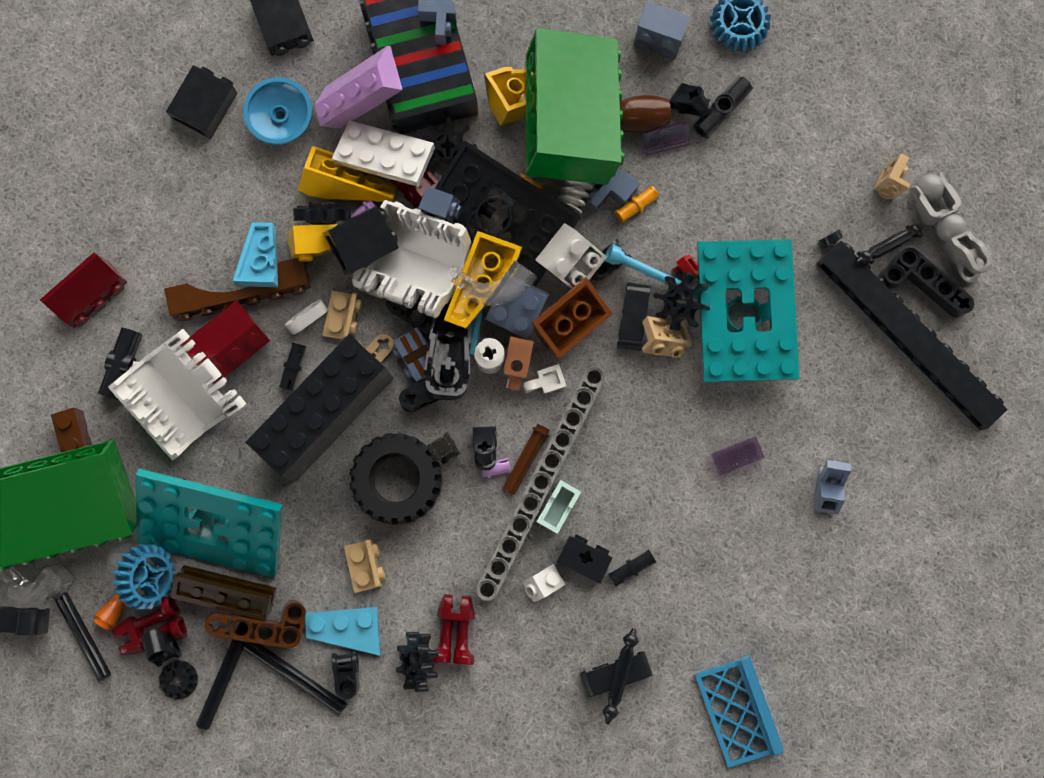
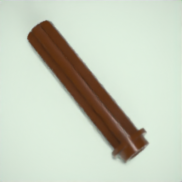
[503,424,550,495]

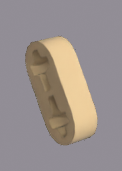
[366,334,394,363]

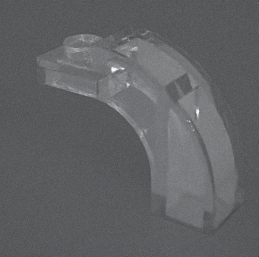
[448,261,537,306]
[0,564,76,608]

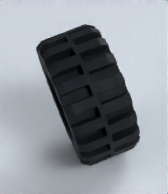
[349,433,442,525]

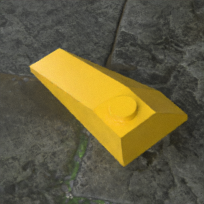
[484,67,526,126]
[297,146,396,202]
[286,224,338,262]
[444,231,522,329]

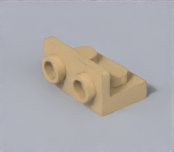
[874,153,911,200]
[322,291,363,340]
[642,316,692,358]
[344,539,386,593]

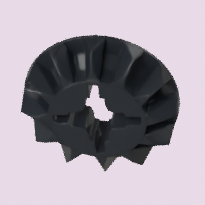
[158,660,198,700]

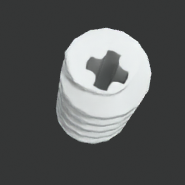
[557,180,593,215]
[474,338,505,374]

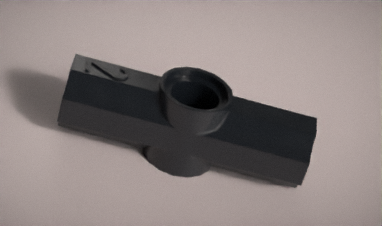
[693,75,753,139]
[98,327,143,400]

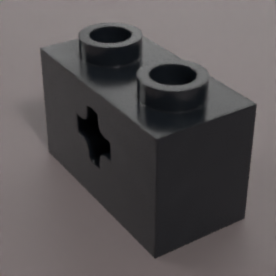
[556,534,613,583]

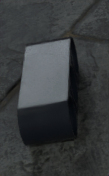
[617,282,651,351]
[579,651,653,697]

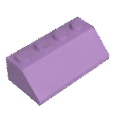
[315,46,403,129]

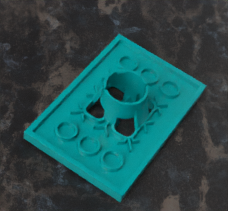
[697,239,800,383]
[135,468,283,578]

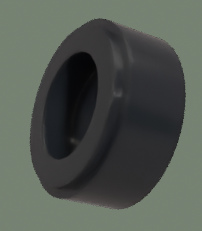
[818,230,843,248]

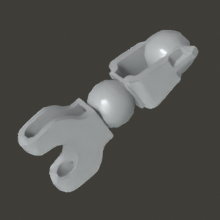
[908,171,992,285]

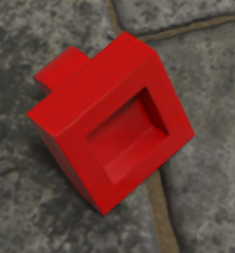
[672,254,698,281]

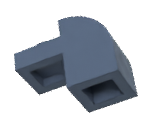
[418,0,457,45]
[588,170,640,213]
[814,460,851,514]

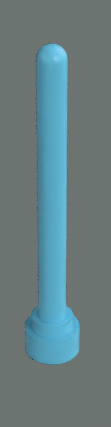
[605,244,695,288]

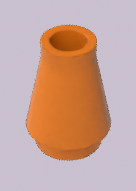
[93,594,125,631]

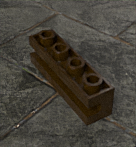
[171,565,277,621]

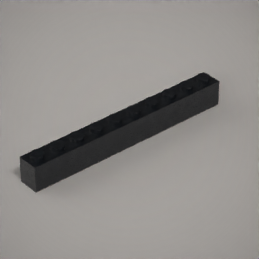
[816,241,1008,430]

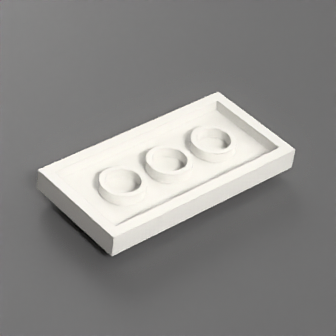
[332,120,435,187]

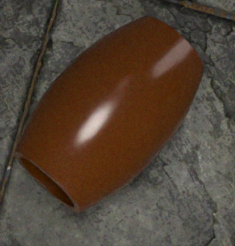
[620,95,671,134]

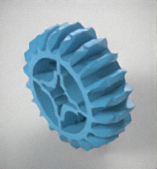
[710,0,771,53]
[111,544,177,610]

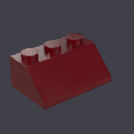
[40,252,127,328]
[181,300,270,384]

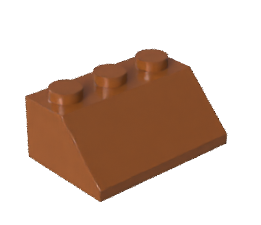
[532,277,613,359]

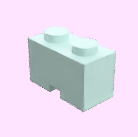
[537,480,581,534]

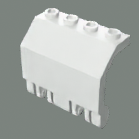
[353,200,471,318]
[108,329,246,460]

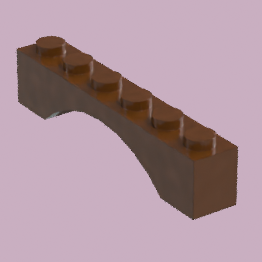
[164,258,311,322]

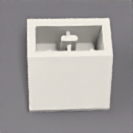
[536,223,607,289]

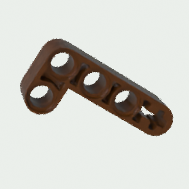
[205,600,306,648]

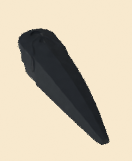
[424,291,471,400]

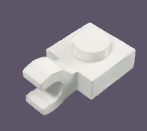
[523,364,566,394]

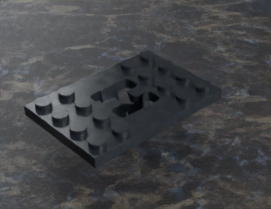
[421,140,582,287]

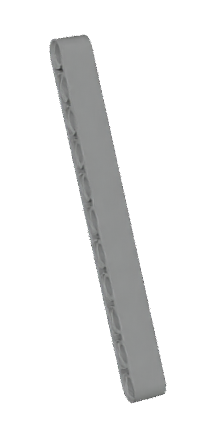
[476,366,605,601]

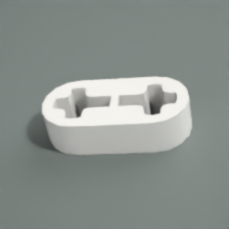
[285,299,328,335]

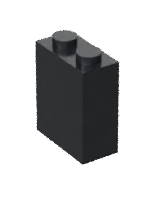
[250,0,314,56]
[166,65,238,139]
[322,205,399,275]

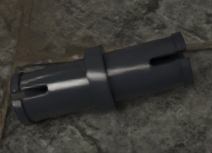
[279,342,307,391]
[608,549,657,587]

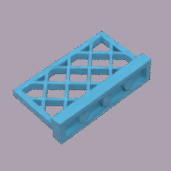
[695,655,784,768]

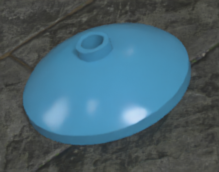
[243,77,313,145]

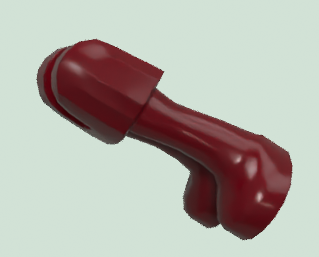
[432,594,475,665]
[112,595,187,655]

